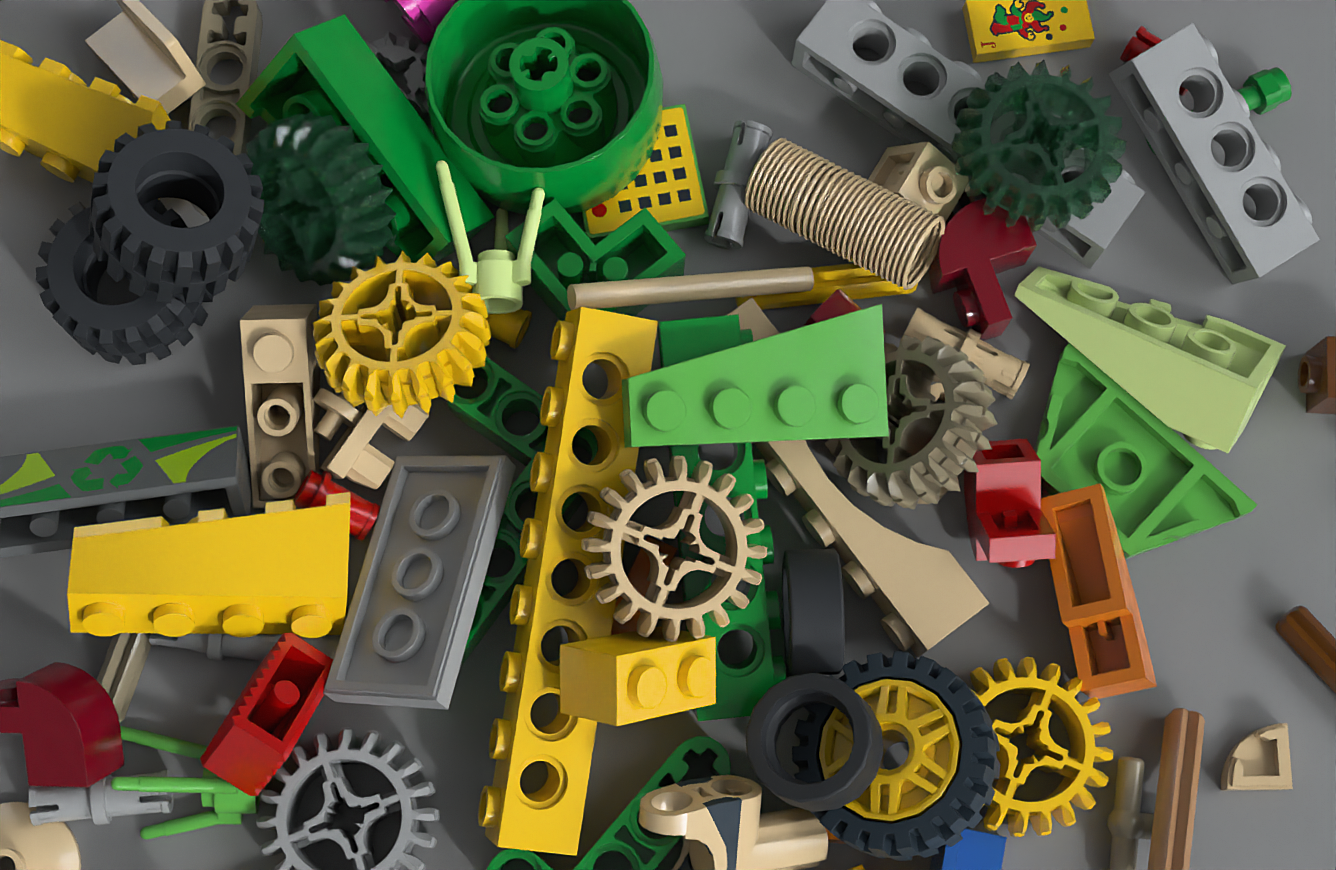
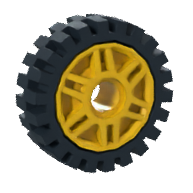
[792,651,1000,861]

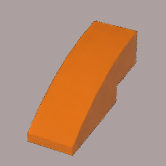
[1041,483,1157,699]

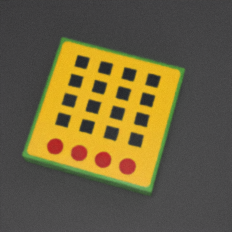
[575,104,709,245]

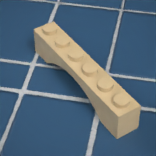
[728,298,990,658]

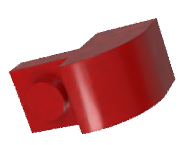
[964,438,1056,568]

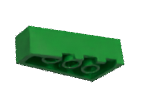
[236,14,495,263]

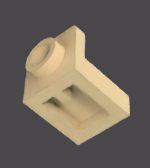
[867,141,969,222]

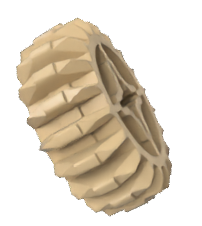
[581,456,767,641]

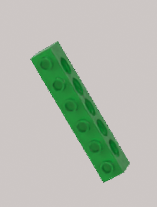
[657,314,786,721]

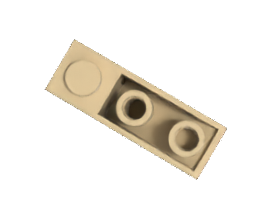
[240,304,320,508]

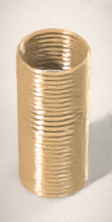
[745,138,945,290]

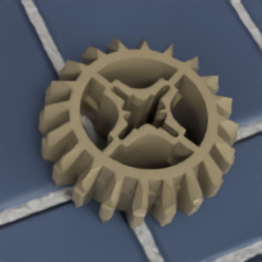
[825,335,998,510]

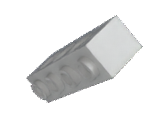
[1108,23,1320,285]

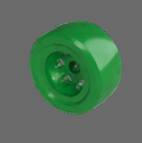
[425,0,663,215]

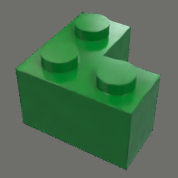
[505,198,686,321]

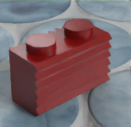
[200,632,333,796]

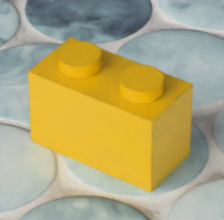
[560,627,716,726]

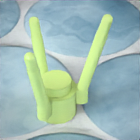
[436,160,545,314]

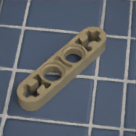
[188,0,263,217]

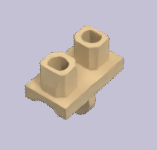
[313,388,428,490]

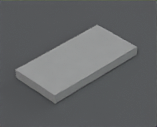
[323,455,516,710]

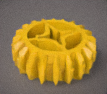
[313,250,491,419]
[970,657,1114,837]

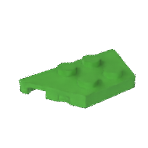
[1034,343,1257,560]

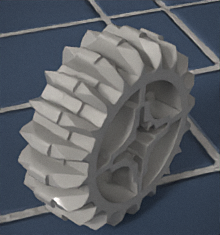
[256,727,440,870]

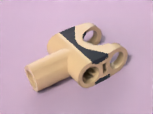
[639,775,828,870]

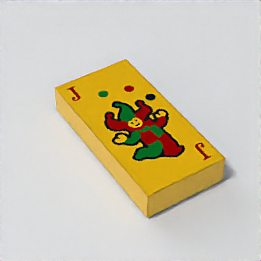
[962,0,1095,63]

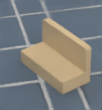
[84,0,206,114]

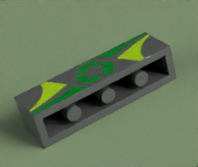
[0,425,252,558]

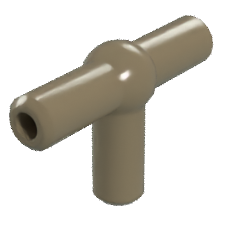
[1107,756,1194,870]

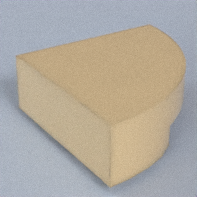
[1221,723,1293,791]

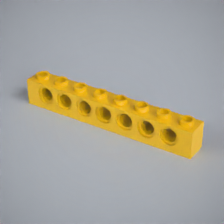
[478,307,658,856]

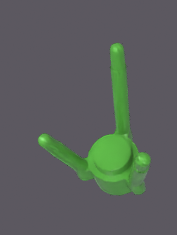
[111,726,261,839]

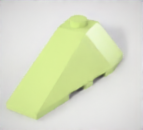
[1014,266,1286,453]

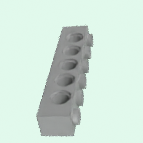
[791,0,1145,269]

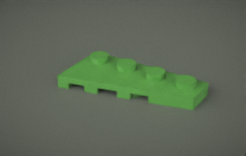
[622,304,889,448]

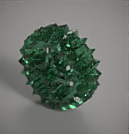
[951,60,1127,233]
[246,112,397,286]

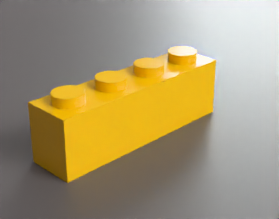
[0,40,171,199]
[67,492,350,638]

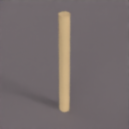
[567,266,814,310]

